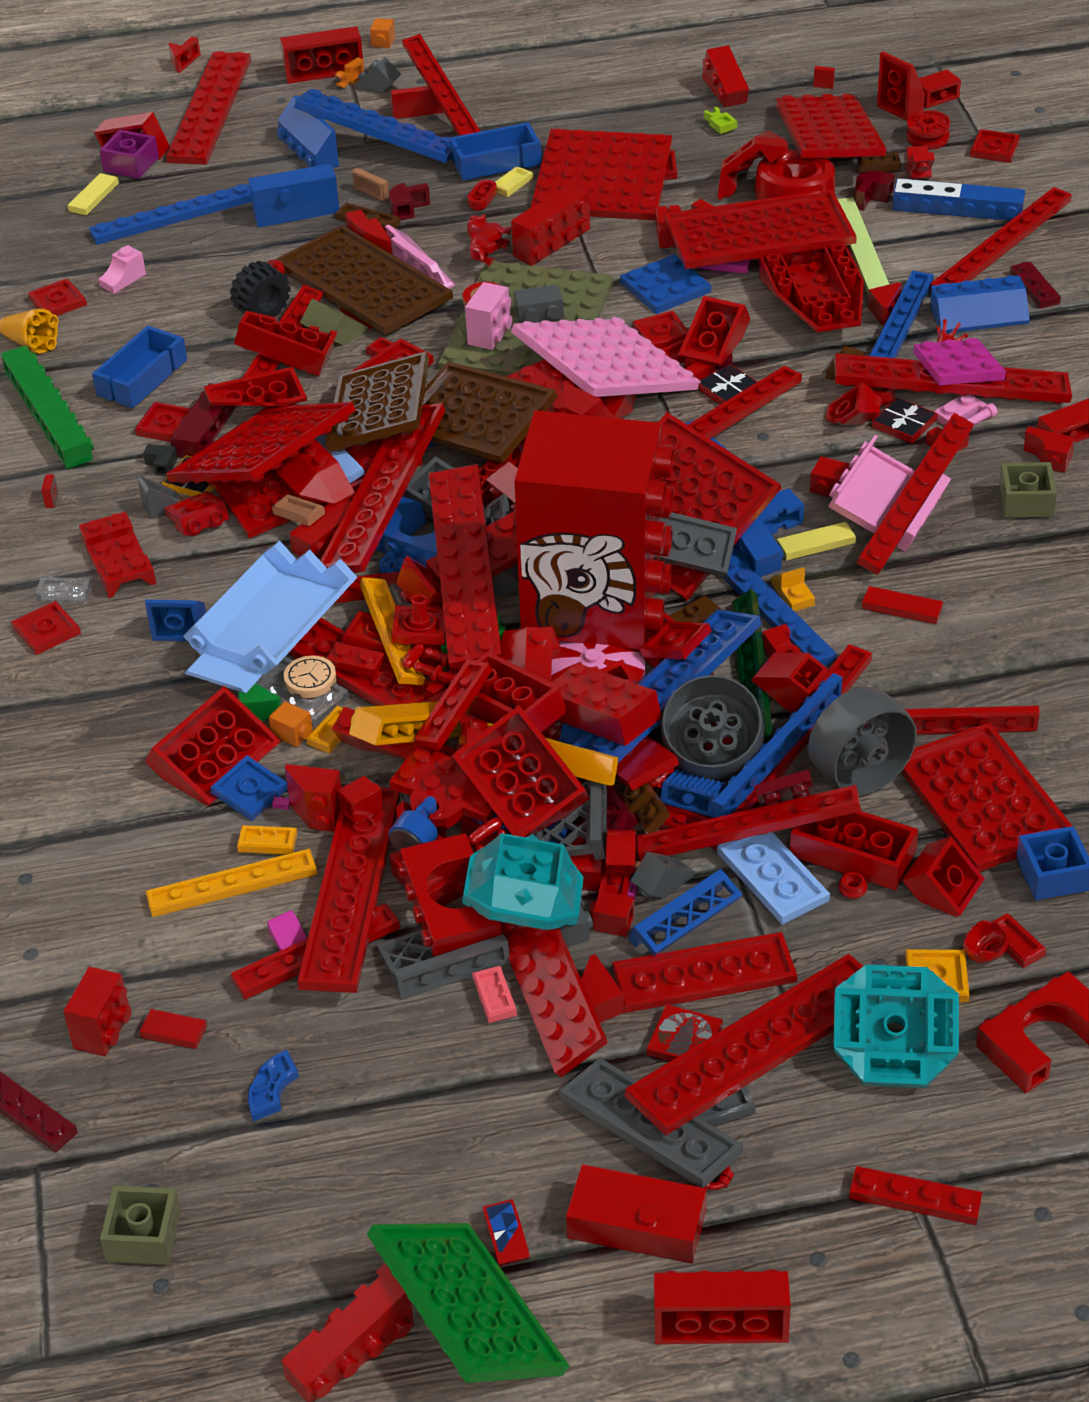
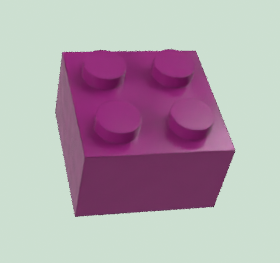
[100,129,159,179]

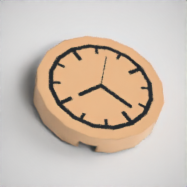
[284,655,336,698]

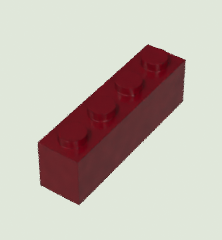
[171,383,237,458]

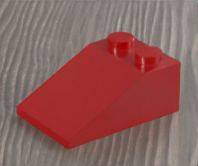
[877,51,925,121]
[678,296,751,366]

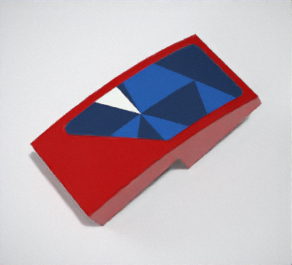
[482,1199,530,1267]

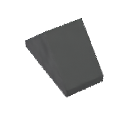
[137,476,182,519]

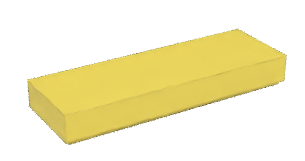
[68,173,119,215]
[777,522,856,561]

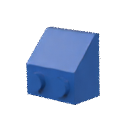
[145,599,206,642]

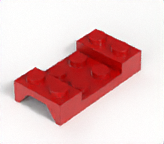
[79,511,156,598]

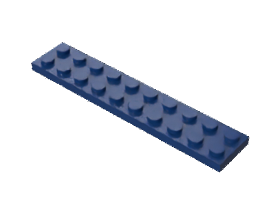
[573,609,762,763]

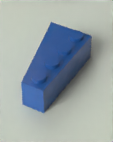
[733,516,783,577]

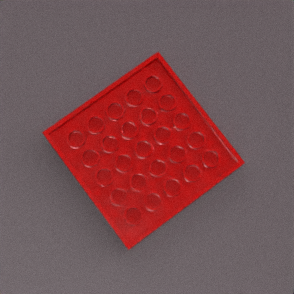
[531,128,673,220]
[166,402,356,484]
[659,412,782,601]

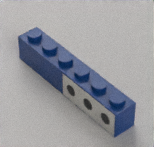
[893,178,1025,221]

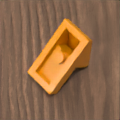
[770,567,815,611]

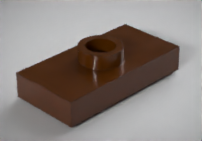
[856,153,901,173]
[669,596,721,623]

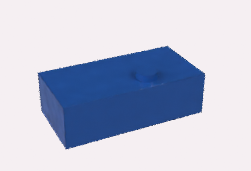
[248,164,340,228]

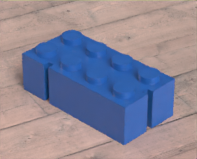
[450,122,542,180]
[92,325,187,409]

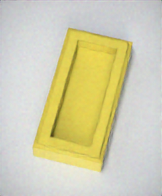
[495,167,533,197]

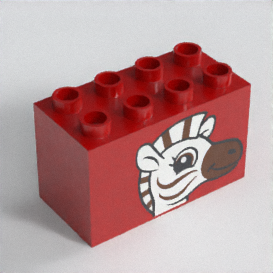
[514,410,674,650]

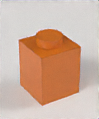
[370,18,395,48]
[269,701,313,747]

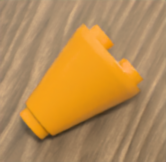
[0,308,59,354]

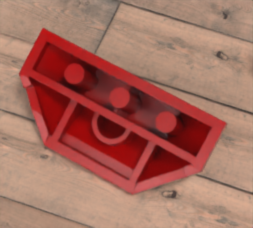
[276,439,355,506]

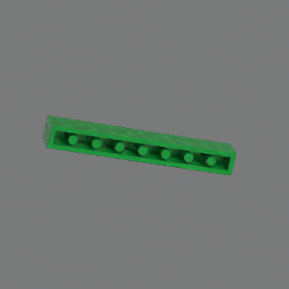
[0,345,94,469]

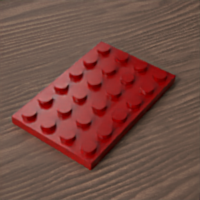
[901,722,1073,872]

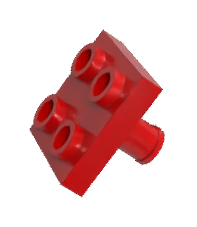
[392,594,445,646]

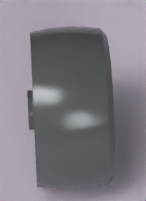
[661,675,765,783]
[808,687,917,795]

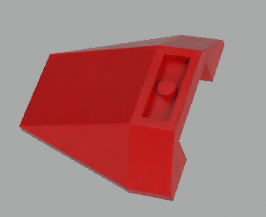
[717,130,788,200]

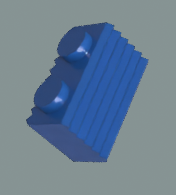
[661,769,726,818]

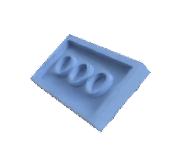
[717,832,830,925]

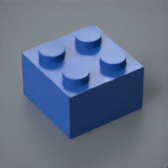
[1016,826,1089,900]

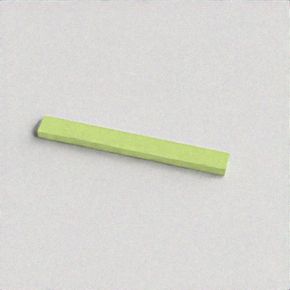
[838,197,889,294]

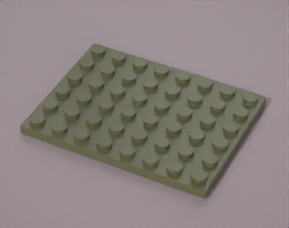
[439,261,614,376]

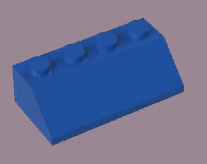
[277,95,339,168]
[930,275,1030,333]

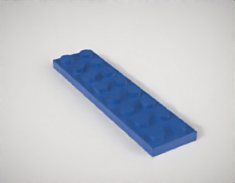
[294,89,451,163]

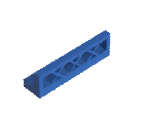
[629,869,743,956]

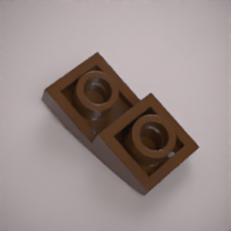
[621,783,670,833]

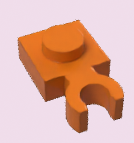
[335,58,365,88]

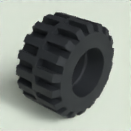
[230,261,291,317]

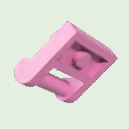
[934,395,998,426]

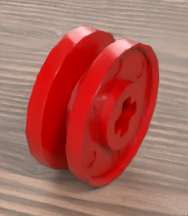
[906,110,950,150]

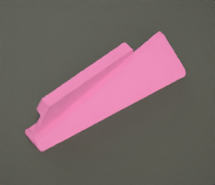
[385,225,455,289]

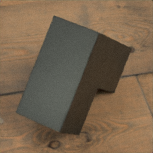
[143,444,178,476]

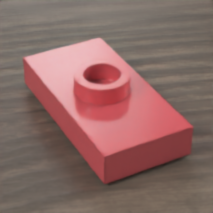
[472,966,517,1023]

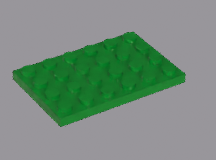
[367,1223,570,1383]

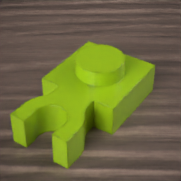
[704,107,737,134]

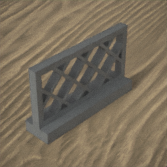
[536,777,607,860]
[376,929,510,1000]

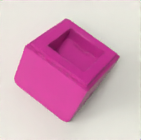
[267,910,307,951]

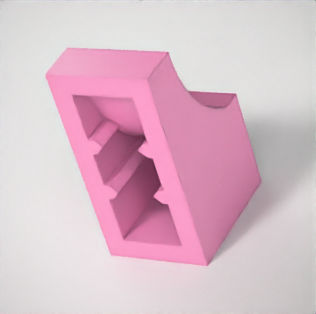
[98,245,146,294]

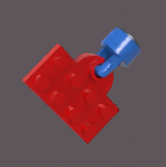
[388,745,495,852]

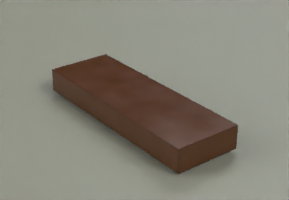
[335,202,400,232]

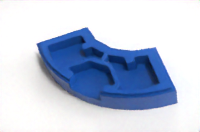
[248,1049,299,1122]

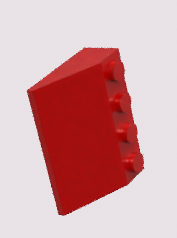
[145,686,281,807]
[452,705,590,837]

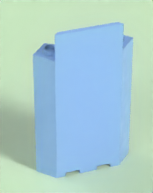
[183,541,357,693]

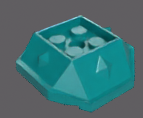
[462,833,583,930]
[833,964,959,1088]

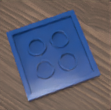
[620,254,711,314]

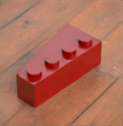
[281,1264,414,1402]

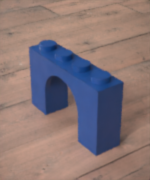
[375,497,437,567]

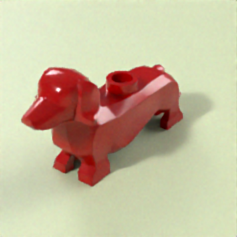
[467,214,512,266]

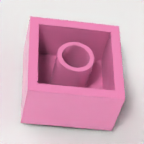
[465,282,512,350]

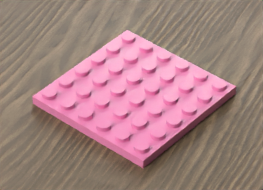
[511,317,701,397]

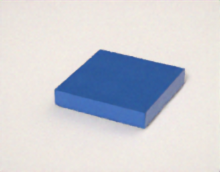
[211,755,288,821]

